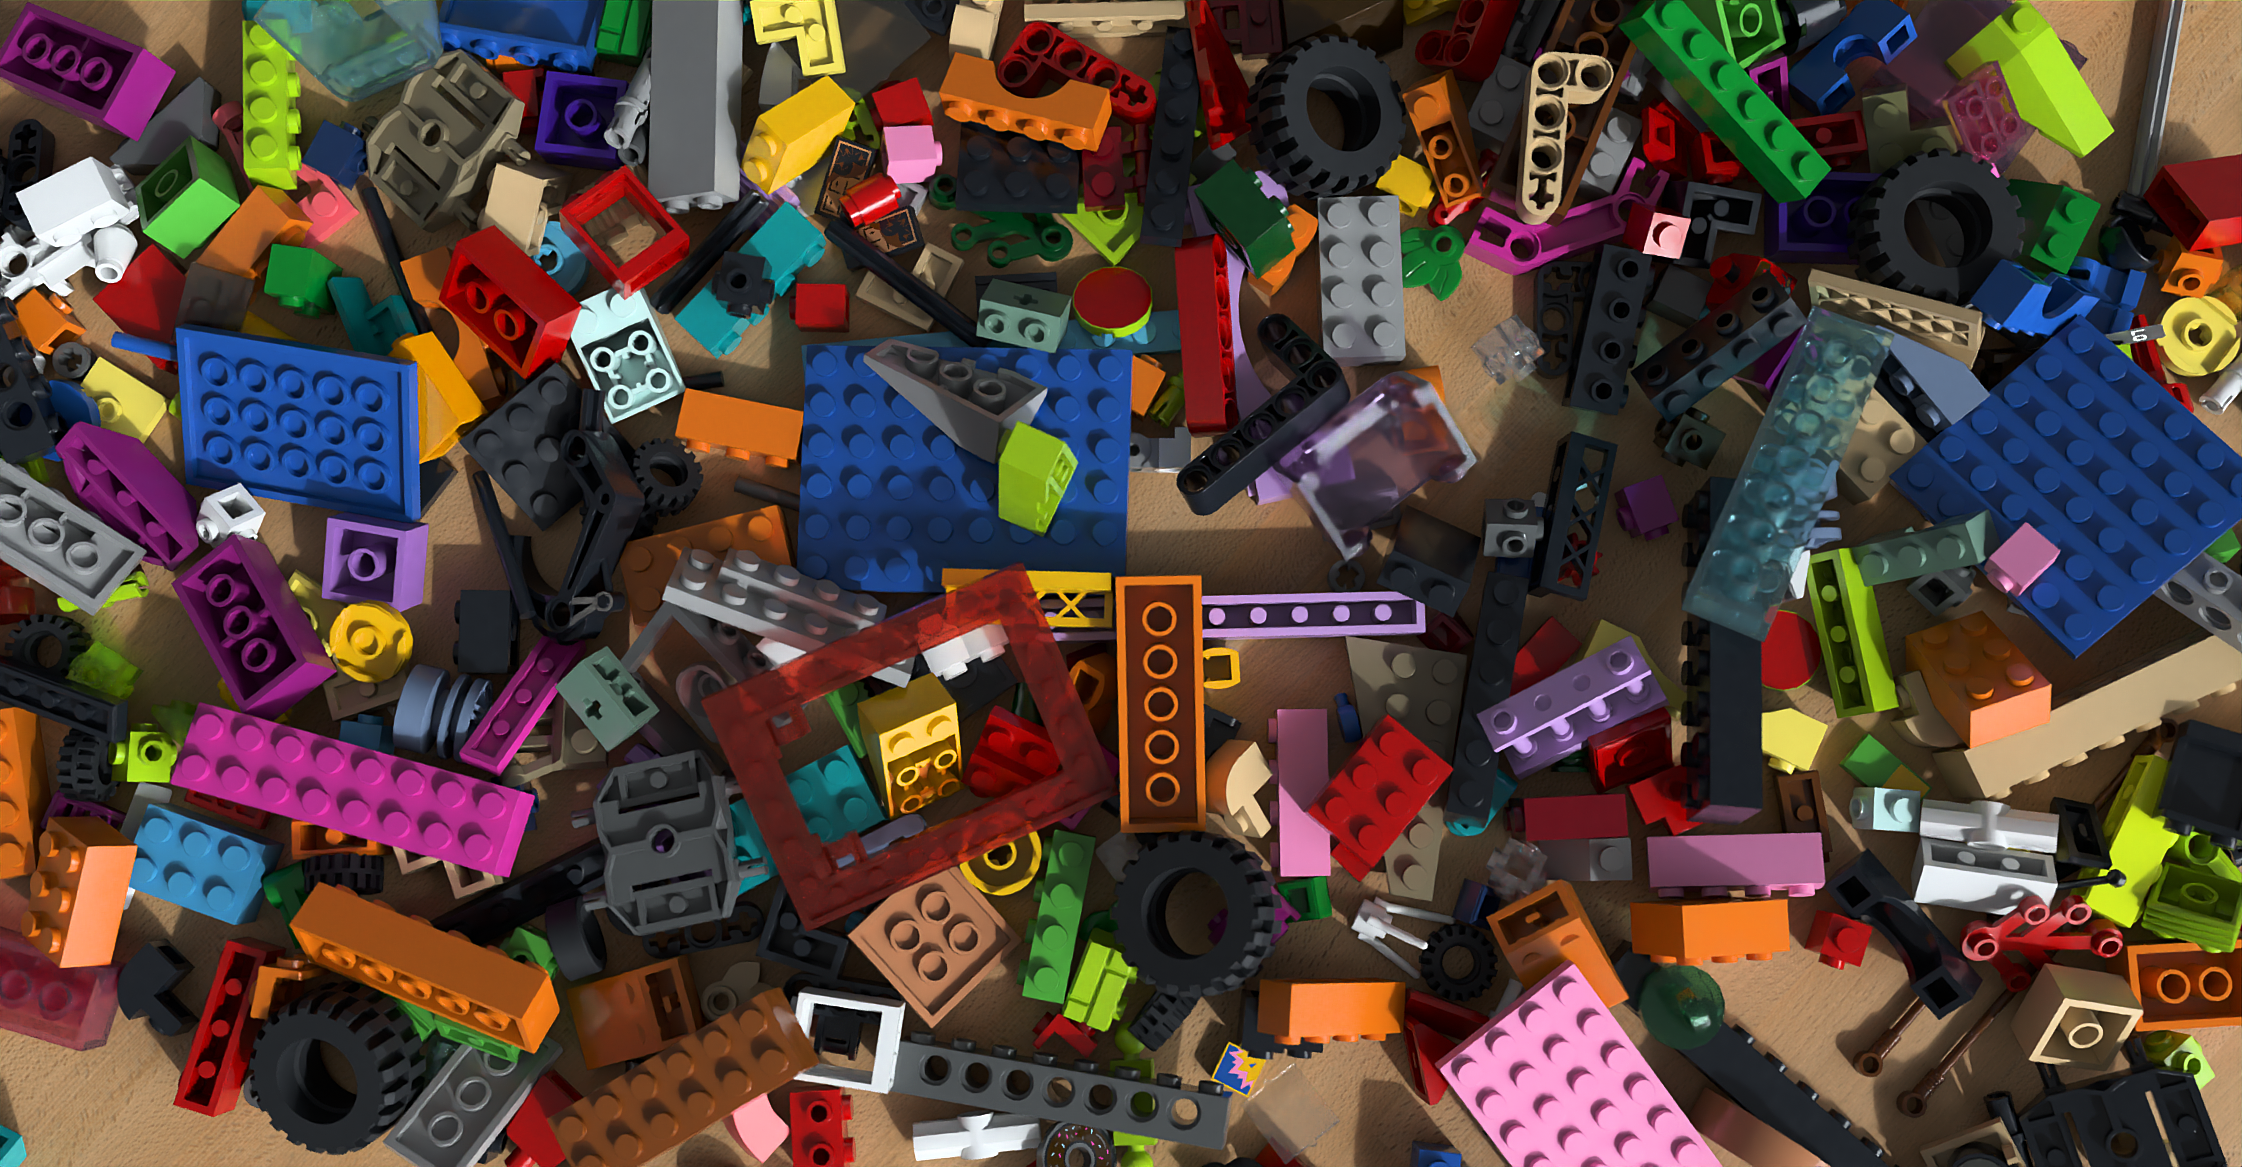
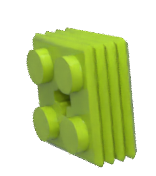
[2141,862,2242,953]

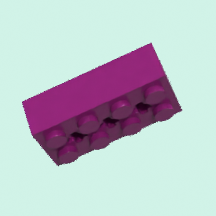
[0,2,176,142]
[171,533,337,721]

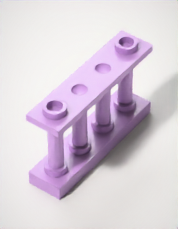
[1477,635,1670,780]

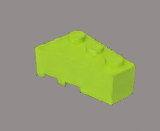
[998,421,1079,537]

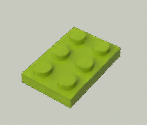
[1057,131,1197,267]

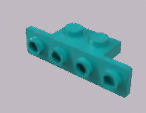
[327,277,418,356]

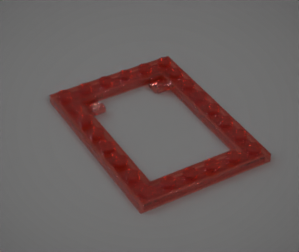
[701,561,1120,932]

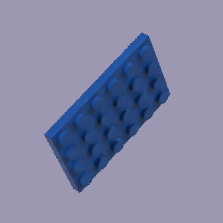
[176,324,421,524]

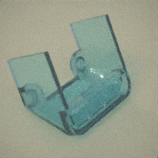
[253,0,443,102]

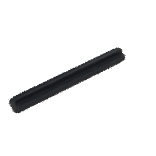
[824,218,992,348]

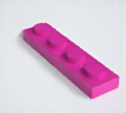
[459,635,587,776]

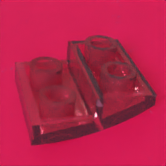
[1942,60,2027,164]

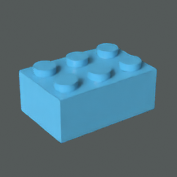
[129,803,285,925]

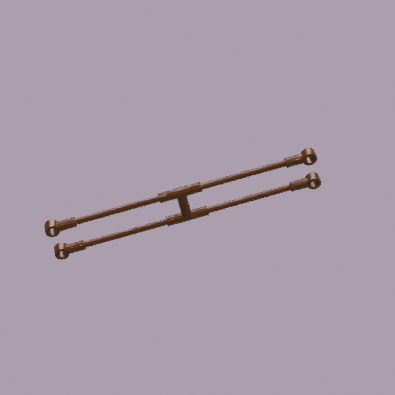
[1853,718,2179,1118]

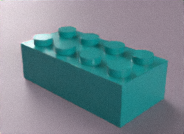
[729,745,889,896]

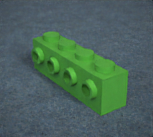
[1016,829,1096,1004]

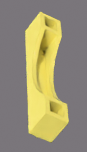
[1573,619,1828,774]

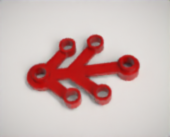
[1959,895,2123,992]

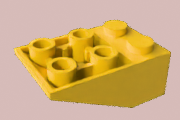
[857,672,965,821]

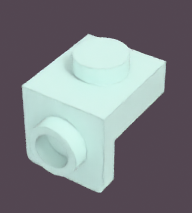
[1849,787,1921,833]

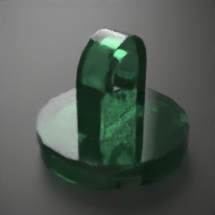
[1638,963,1725,1050]

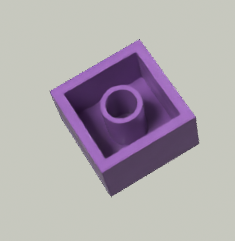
[322,512,429,612]

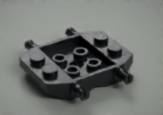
[2017,1035,2228,1167]

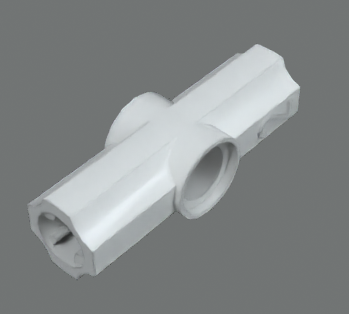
[1920,799,2059,853]
[913,1110,1042,1161]

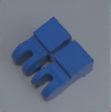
[2066,256,2147,335]

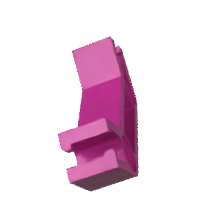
[1464,157,1670,275]

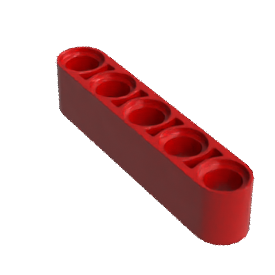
[1175,233,1238,438]

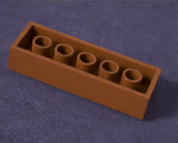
[547,987,820,1167]

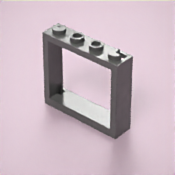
[620,601,810,778]

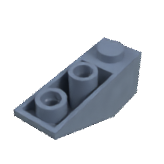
[1858,325,1990,433]

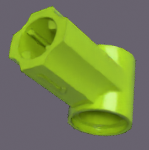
[2166,831,2242,883]

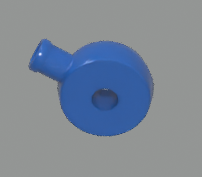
[1334,693,1361,743]

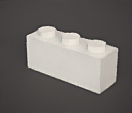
[1911,837,2058,915]

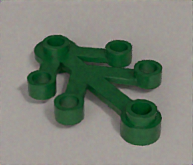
[929,174,1073,269]

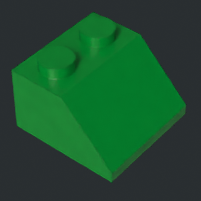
[2006,179,2101,280]

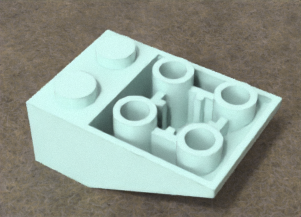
[570,287,686,424]

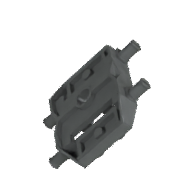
[571,749,769,936]

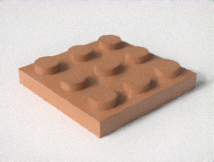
[846,848,1023,1028]

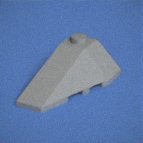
[863,338,1048,464]

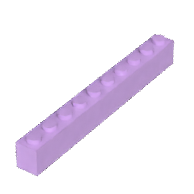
[1009,591,1425,645]

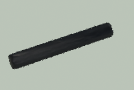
[650,189,769,314]

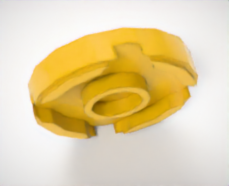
[329,599,413,683]

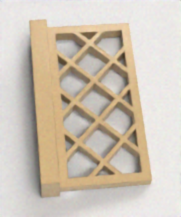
[1024,0,1185,38]
[1808,269,1986,370]

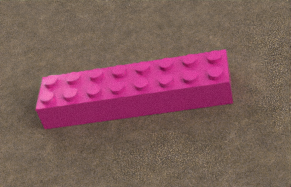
[170,702,535,877]

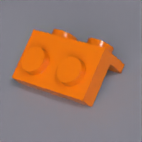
[249,953,331,1020]

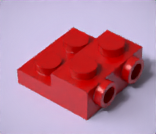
[961,705,1070,817]

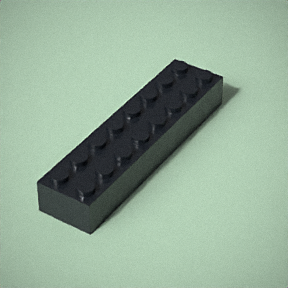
[1680,476,1763,825]

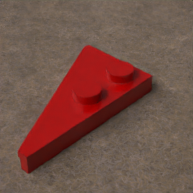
[1186,0,1252,151]

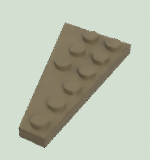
[1344,636,1467,901]

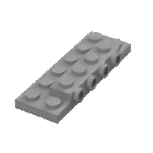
[0,458,147,616]
[662,546,918,688]

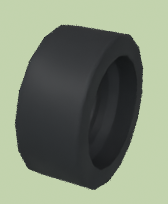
[545,896,607,981]

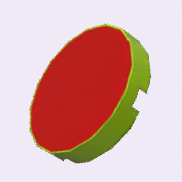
[1073,266,1153,338]
[1761,610,1823,692]

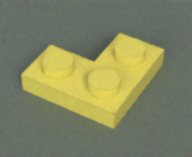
[750,0,846,79]

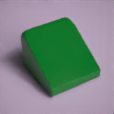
[1277,876,1332,923]

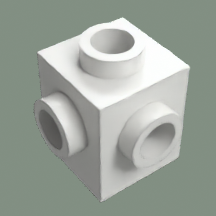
[196,483,266,549]

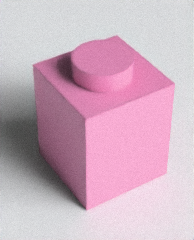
[880,125,942,184]
[1983,522,2060,597]

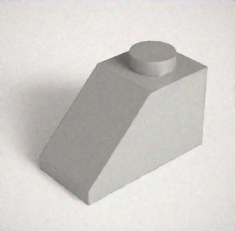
[1537,837,1632,881]

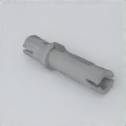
[604,47,651,149]

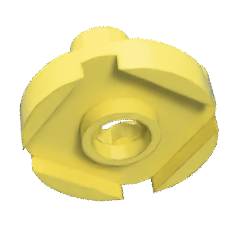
[2153,296,2240,379]

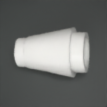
[93,223,138,283]

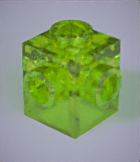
[65,640,144,700]

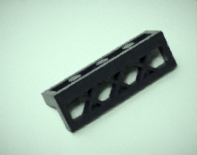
[1527,431,1618,602]

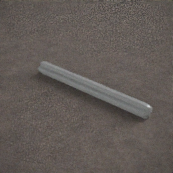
[2127,0,2186,200]

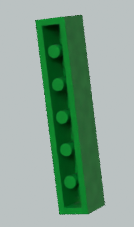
[1618,0,1832,204]

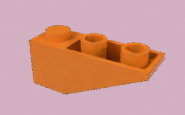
[1402,69,1484,208]

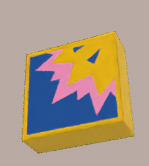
[1210,1040,1266,1098]

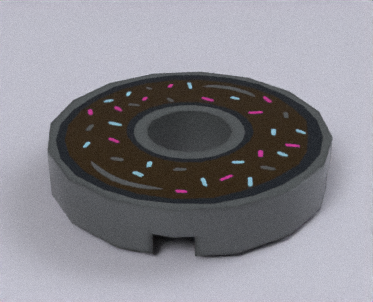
[1036,1121,1117,1167]

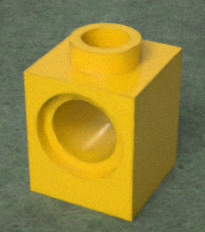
[1371,154,1437,218]

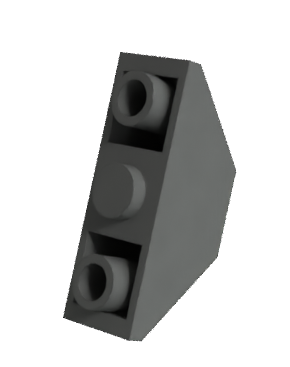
[109,76,222,175]

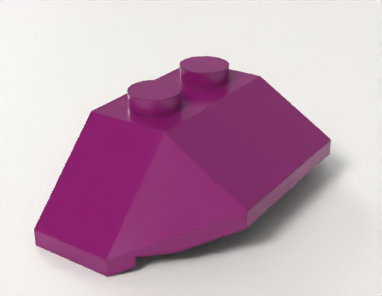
[55,421,198,572]

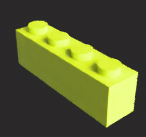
[2069,755,2179,928]

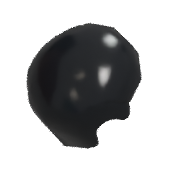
[2097,215,2159,273]

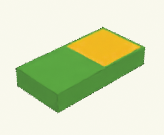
[1839,734,1932,803]

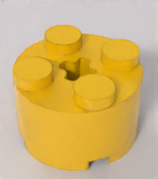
[958,811,1042,895]

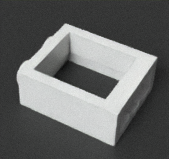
[790,986,906,1094]

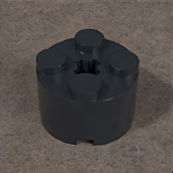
[1777,0,1847,57]

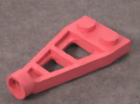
[212,101,360,249]

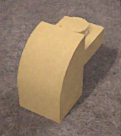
[949,0,1004,61]
[1890,670,1965,748]
[1205,739,1273,838]

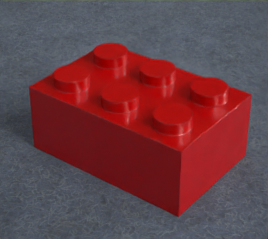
[439,225,582,380]
[1303,714,1454,867]

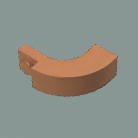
[1687,1087,1831,1167]

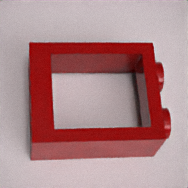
[559,165,690,301]

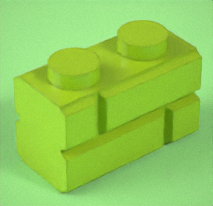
[1061,928,1139,1032]

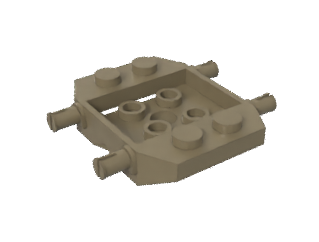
[362,49,531,233]

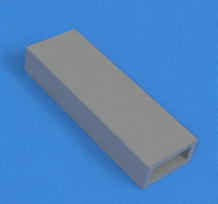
[648,0,743,214]

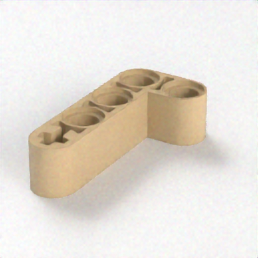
[1515,52,1613,225]

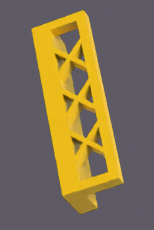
[942,568,1115,628]

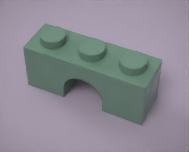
[1852,509,2001,587]

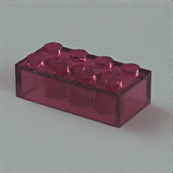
[0,926,127,1052]

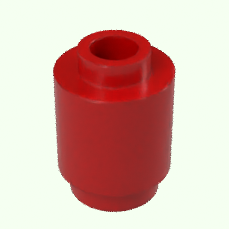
[838,172,902,228]

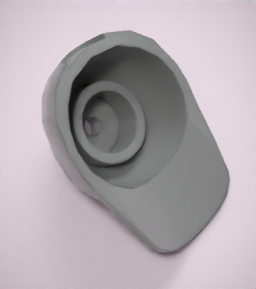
[676,660,746,744]

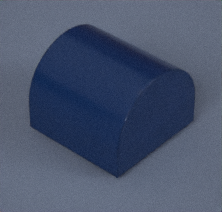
[1451,878,1503,931]

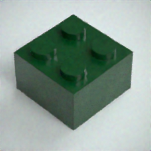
[1194,159,1296,280]

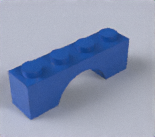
[1969,259,2100,339]

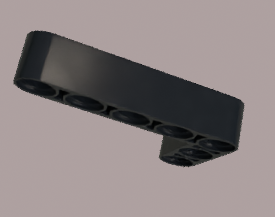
[1176,313,1351,516]

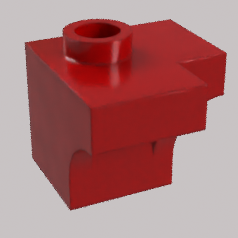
[1625,762,1703,836]

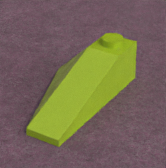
[1943,0,2114,158]

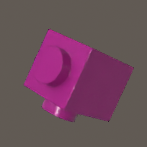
[1614,474,1679,541]

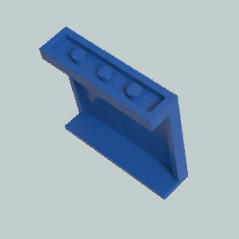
[423,0,605,73]

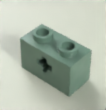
[976,278,1072,354]
[555,646,660,752]

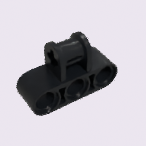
[783,971,907,1061]

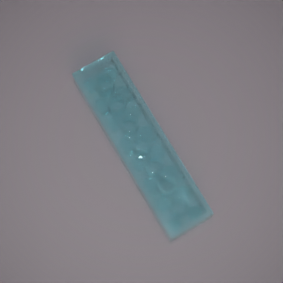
[1682,305,1895,642]

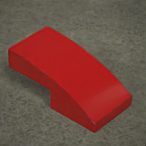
[1642,106,1687,181]

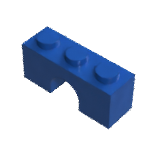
[1788,0,1918,116]

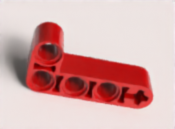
[1415,0,1520,82]
[997,21,1157,127]

